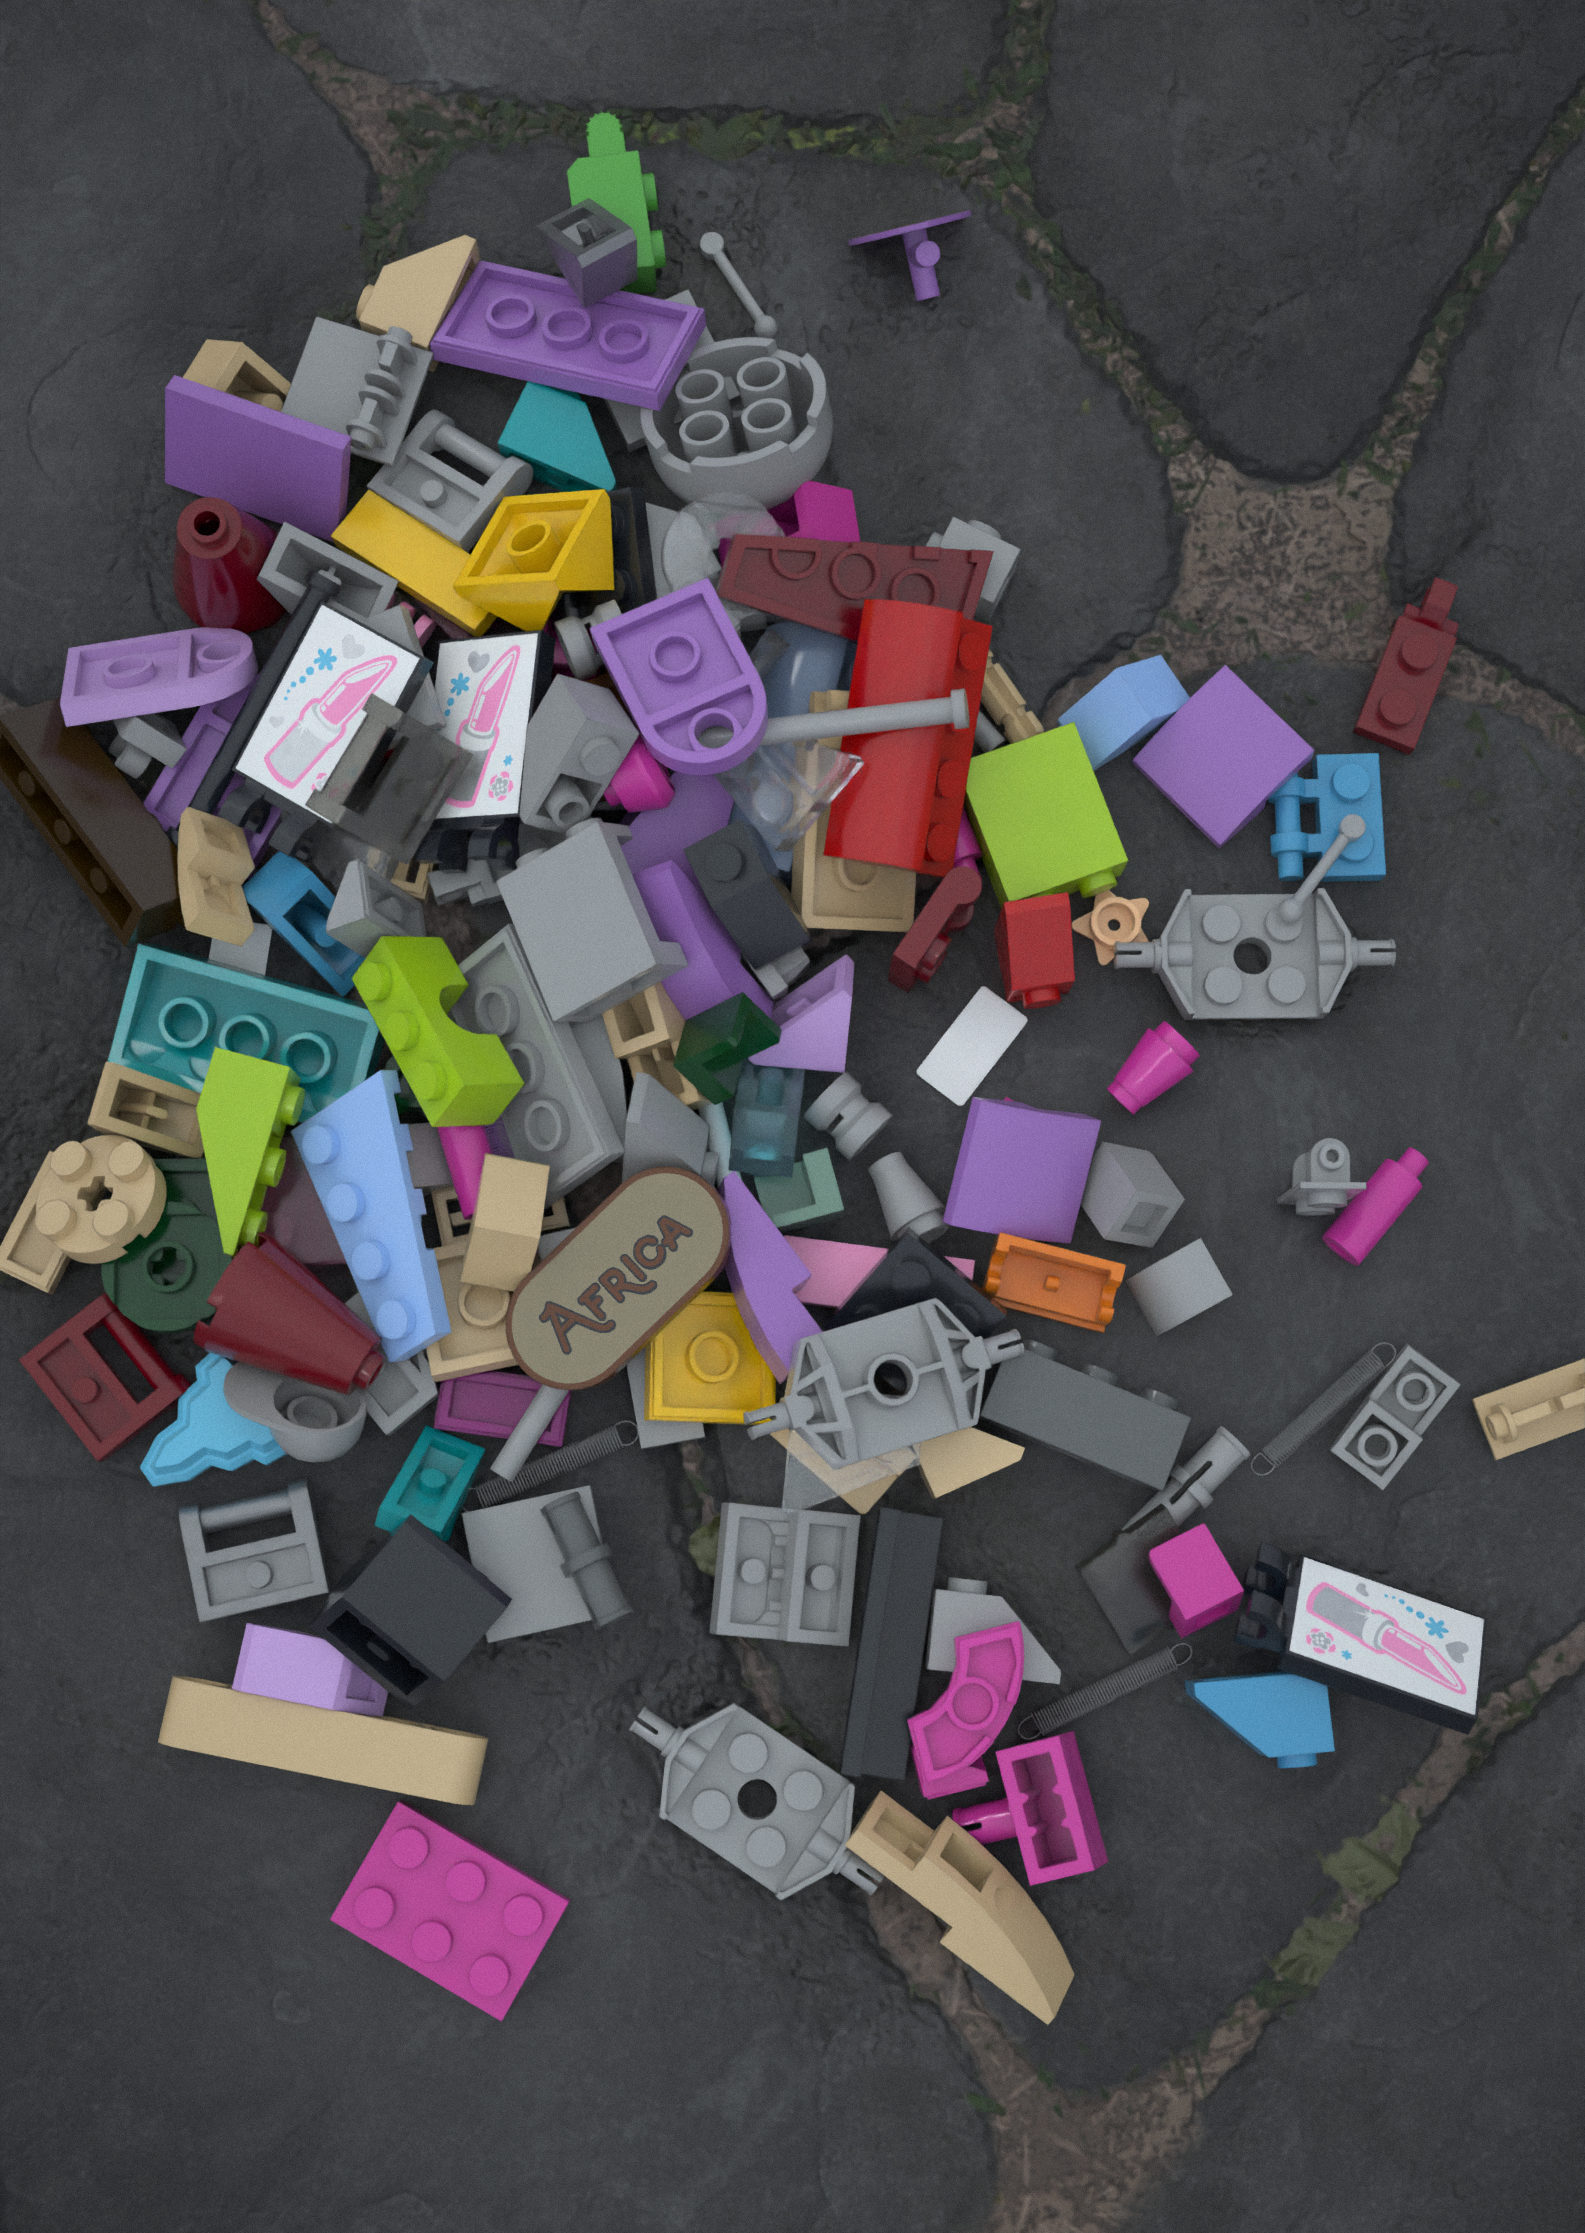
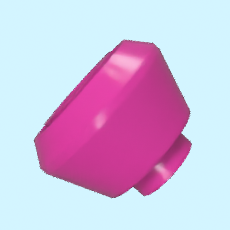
[603,735,676,813]

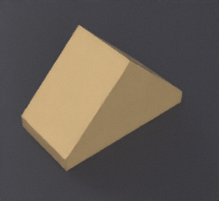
[87,1062,204,1159]
[460,1153,550,1291]
[908,1427,1025,1500]

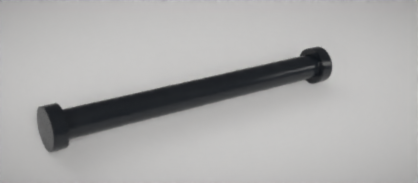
[166,568,343,846]

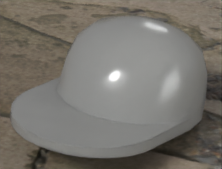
[223,1362,367,1463]

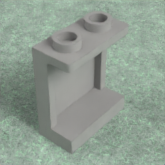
[496,818,689,1022]

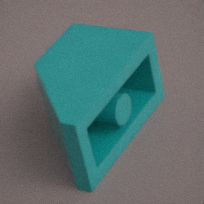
[498,381,617,492]

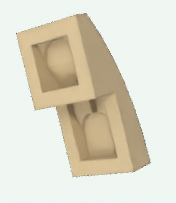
[177,807,255,947]

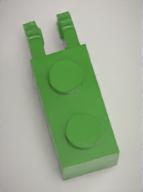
[567,111,666,294]

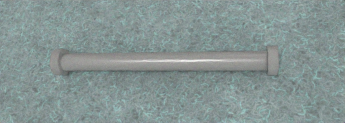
[660,688,969,764]

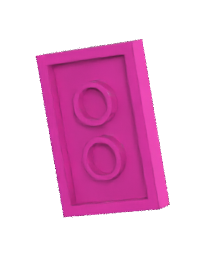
[330,1800,571,2022]

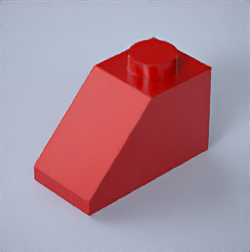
[994,892,1075,1009]

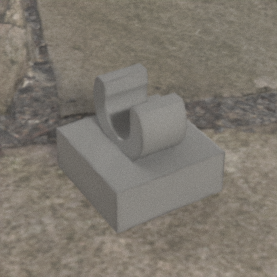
[108,713,187,779]

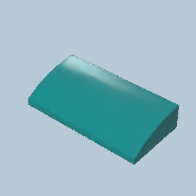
[108,943,385,1123]

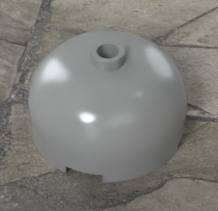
[640,337,833,515]

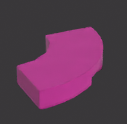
[907,1621,1024,1787]

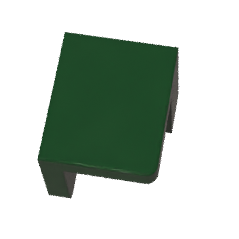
[673,992,782,1105]

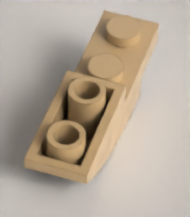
[845,1791,1075,2025]

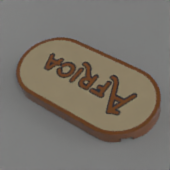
[505,1167,732,1390]

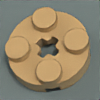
[35,1135,167,1264]

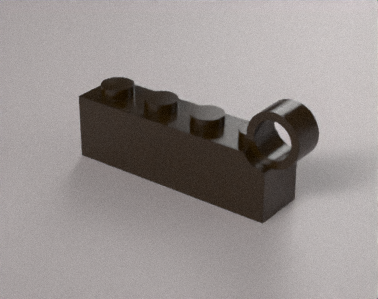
[0,696,211,948]

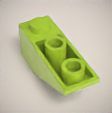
[196,1047,305,1258]

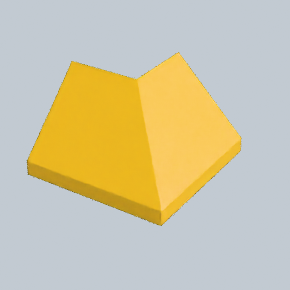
[452,489,614,632]

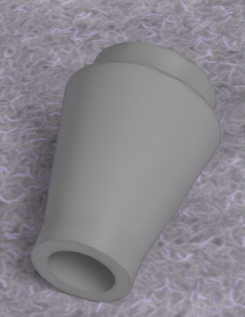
[868,1152,950,1244]

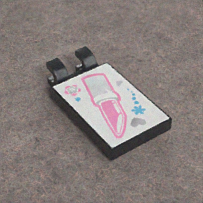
[217,601,434,863]
[415,630,556,874]
[1233,1542,1487,1735]

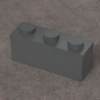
[978,1338,1191,1492]

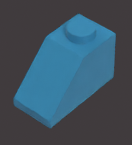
[242,851,365,997]
[1184,1671,1335,1768]

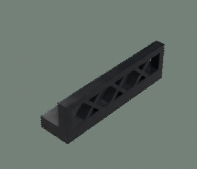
[839,1507,943,1781]

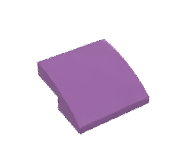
[1132,665,1314,849]
[943,1097,1101,1243]

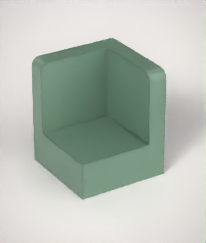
[754,1148,844,1234]

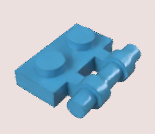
[1268,753,1386,882]

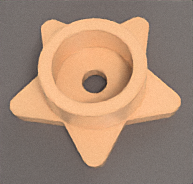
[1072,890,1149,965]

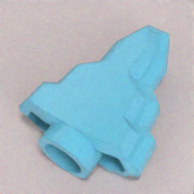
[140,1353,287,1487]

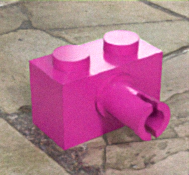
[952,1731,1108,1886]

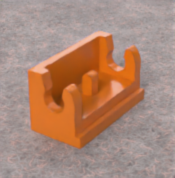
[982,1232,1126,1333]

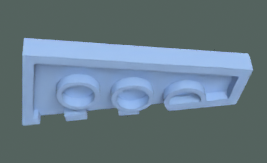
[291,1070,451,1363]

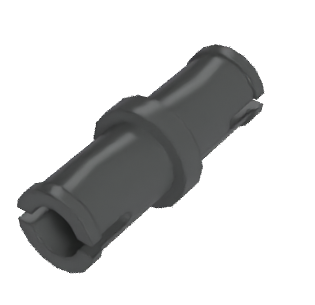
[540,1492,634,1630]

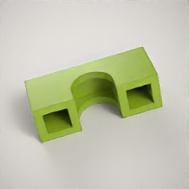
[351,936,525,1127]

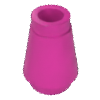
[1106,1021,1200,1115]

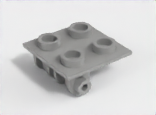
[281,317,434,466]

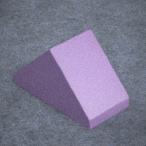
[748,954,854,1073]

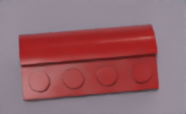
[823,599,993,878]

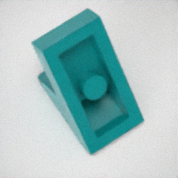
[374,1425,485,1541]

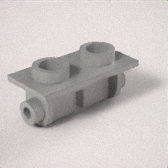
[1277,1138,1366,1216]

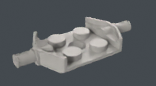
[1114,888,1396,1020]
[743,1298,1024,1470]
[629,1703,884,1900]

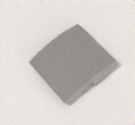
[709,1503,860,1647]

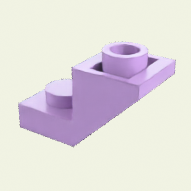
[232,1623,388,1717]

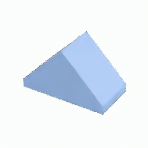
[1056,655,1190,771]

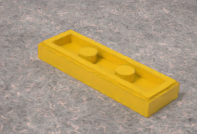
[331,490,498,637]

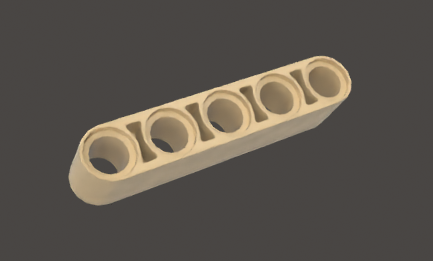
[158,1675,488,1805]

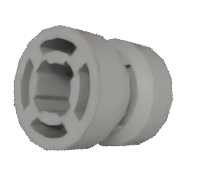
[554,599,622,681]
[803,1072,893,1162]

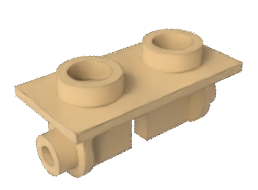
[1472,1358,1585,1460]

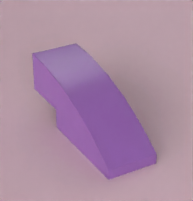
[632,860,774,1021]
[717,1171,823,1384]

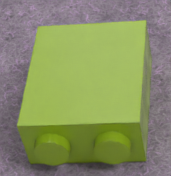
[963,722,1128,909]

